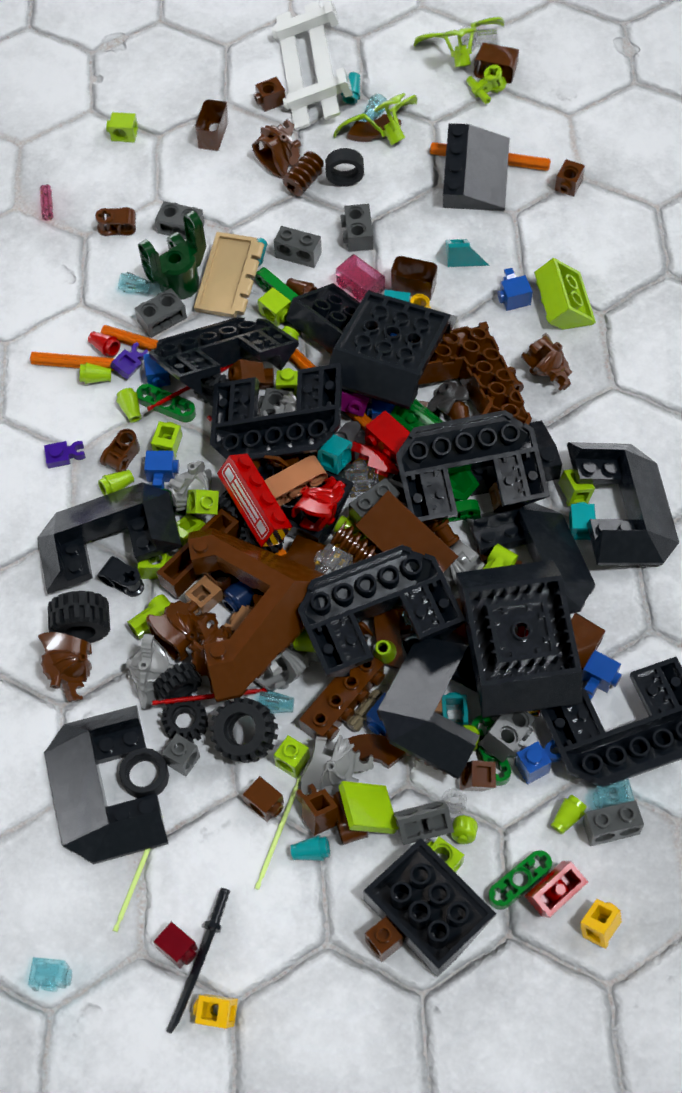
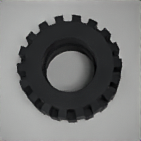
[48,591,110,643]
[210,697,278,763]

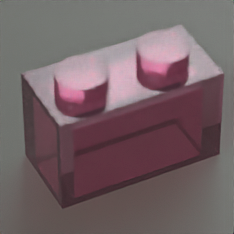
[336,254,385,301]

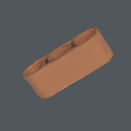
[264,455,328,506]

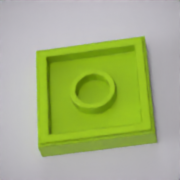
[338,781,398,834]

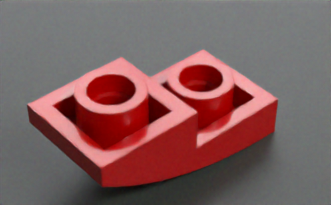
[351,442,399,477]

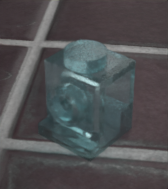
[593,779,634,808]
[28,957,72,992]

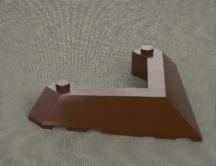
[411,321,532,425]
[188,528,325,702]

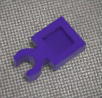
[110,342,148,380]
[44,441,86,469]

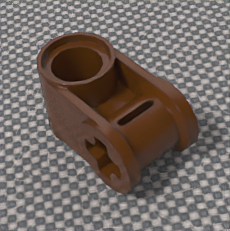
[95,207,136,236]
[100,429,140,472]
[427,518,459,547]

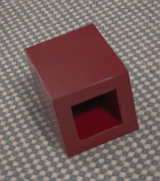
[153,921,198,969]

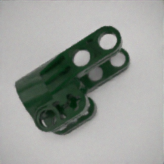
[138,210,207,300]

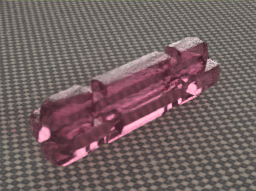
[40,184,53,220]

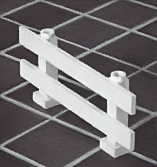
[271,0,353,131]

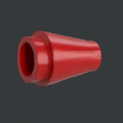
[88,331,121,357]

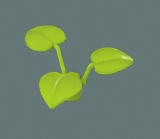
[413,17,504,68]
[333,93,417,146]

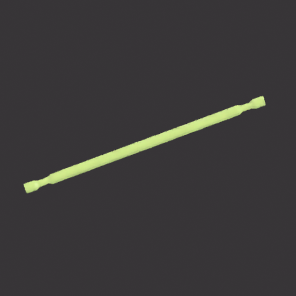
[255,775,302,890]
[112,816,163,932]

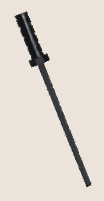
[167,888,230,1034]

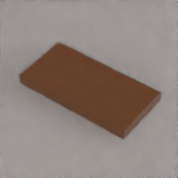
[355,490,459,573]

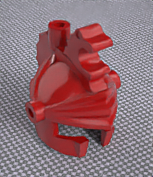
[291,476,346,531]

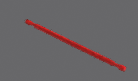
[147,363,234,411]
[152,688,268,706]

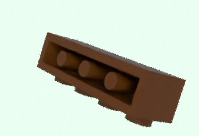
[299,656,385,743]

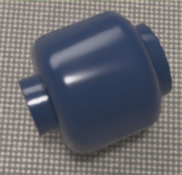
[222,579,258,613]

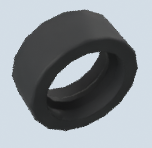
[325,148,364,187]
[119,748,169,799]

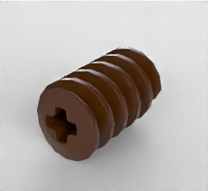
[283,151,324,197]
[330,521,383,564]

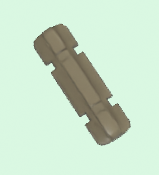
[347,689,384,732]

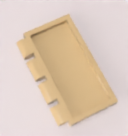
[194,232,264,318]

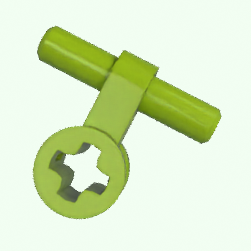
[466,65,506,104]

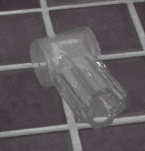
[459,26,498,52]

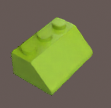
[534,257,596,330]

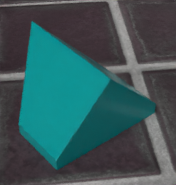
[446,239,490,267]

